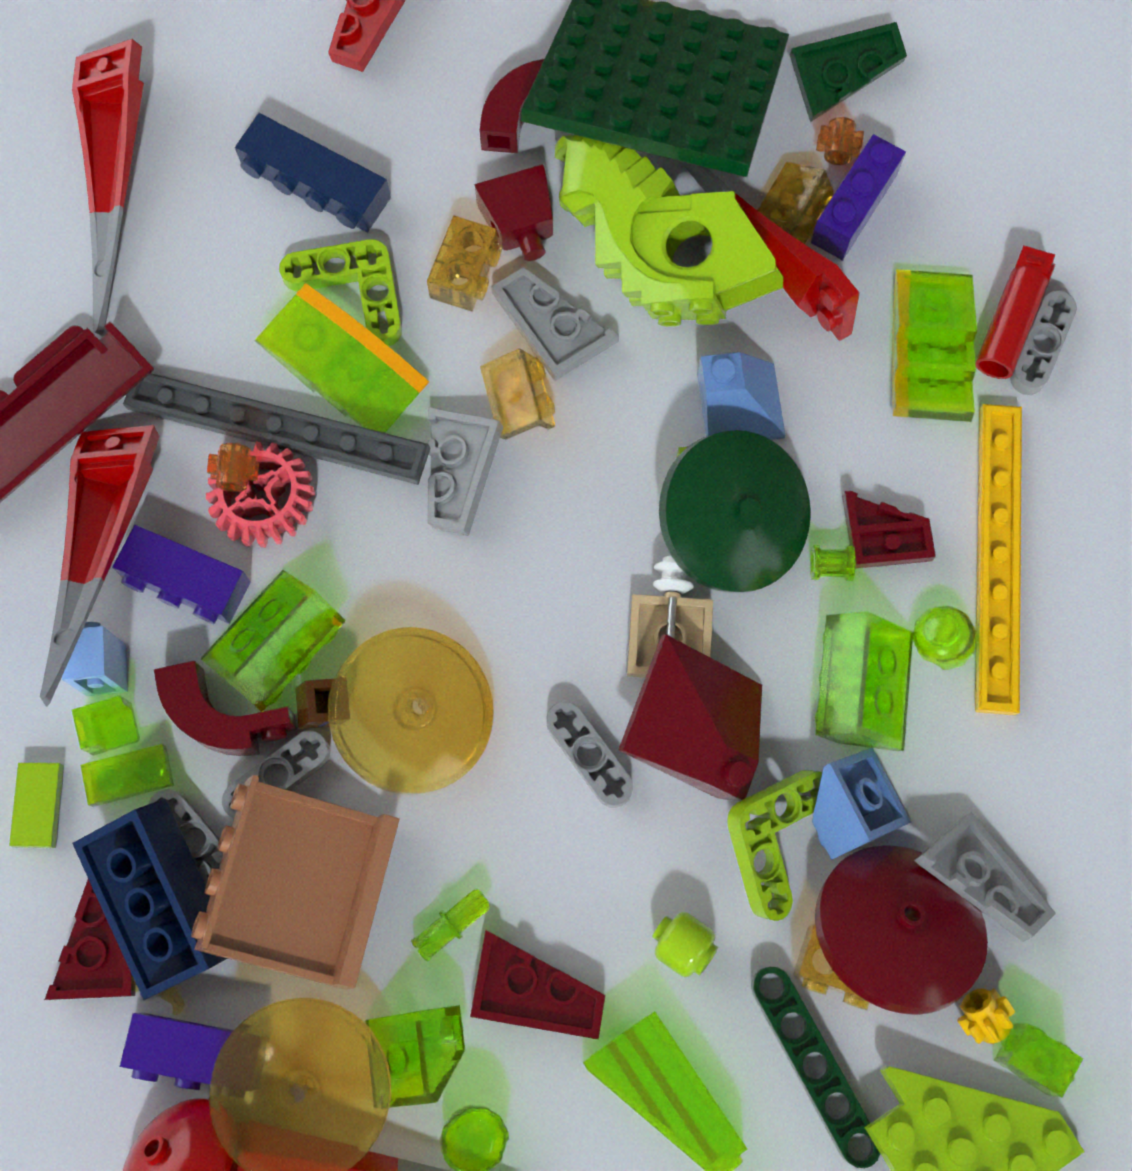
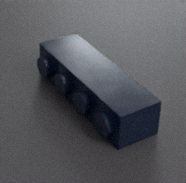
[235,113,391,233]

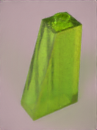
[582,1011,748,1171]

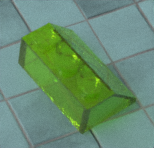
[200,570,346,712]
[815,611,913,751]

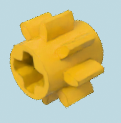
[957,988,1015,1044]

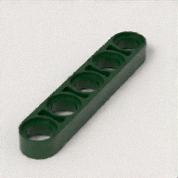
[751,966,880,1169]

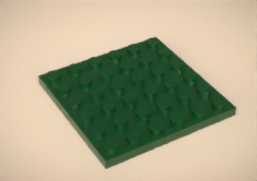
[521,0,789,177]

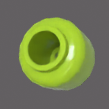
[652,912,719,977]

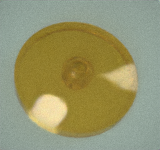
[328,627,494,795]
[209,998,391,1171]

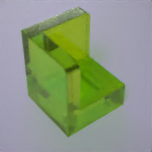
[72,696,140,756]

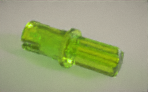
[411,889,491,962]

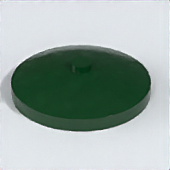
[659,430,811,592]

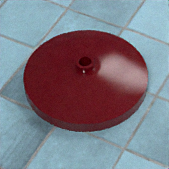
[815,845,988,1015]

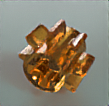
[816,117,864,165]
[207,443,259,492]

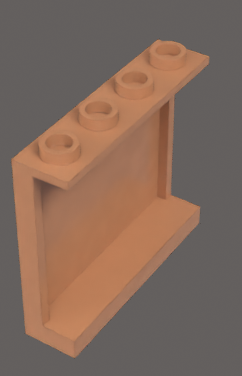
[191,775,400,989]

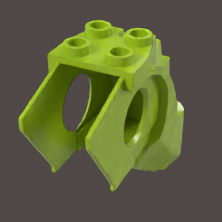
[555,135,783,327]

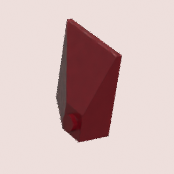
[618,634,762,801]

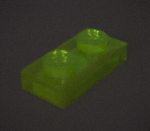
[80,743,174,807]

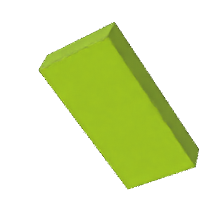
[9,763,64,848]

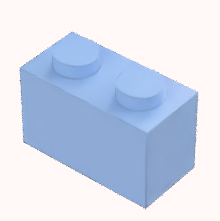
[62,622,128,696]

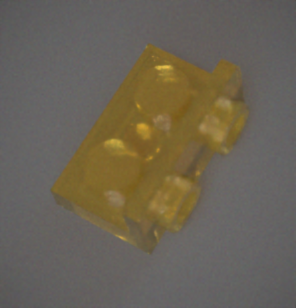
[757,162,834,244]
[480,348,555,440]

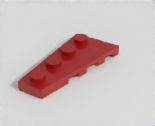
[328,0,406,72]

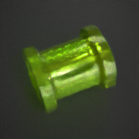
[810,545,856,581]

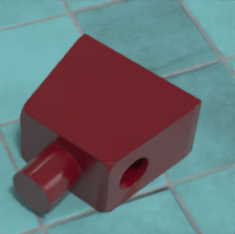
[474,164,553,261]

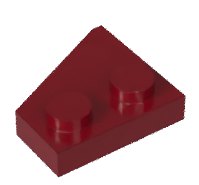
[842,491,936,569]

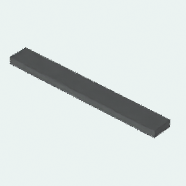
[123,373,430,485]

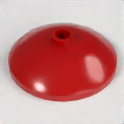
[123,1098,236,1171]

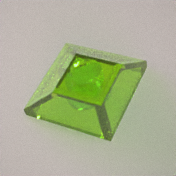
[365,1005,465,1109]

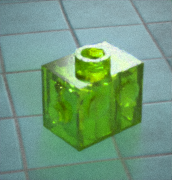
[994,1023,1084,1098]

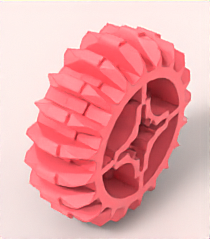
[206,441,315,548]

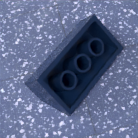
[72,799,228,1000]

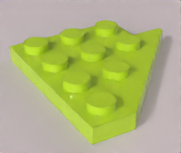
[865,1066,1085,1171]

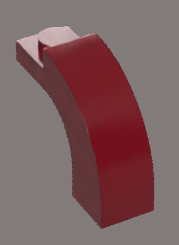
[479,59,544,154]
[154,660,297,756]

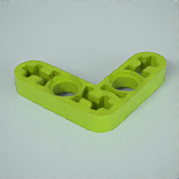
[279,239,402,346]
[727,770,822,921]

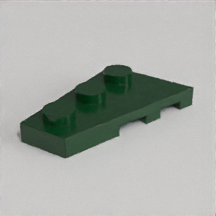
[789,22,907,122]

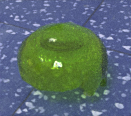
[912,605,977,670]
[440,1105,509,1171]

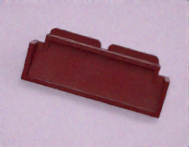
[0,322,154,503]

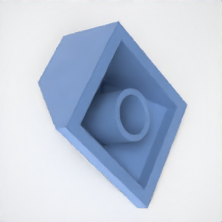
[697,352,785,440]
[812,748,911,860]

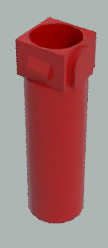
[975,245,1056,379]

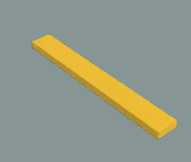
[975,404,1022,716]

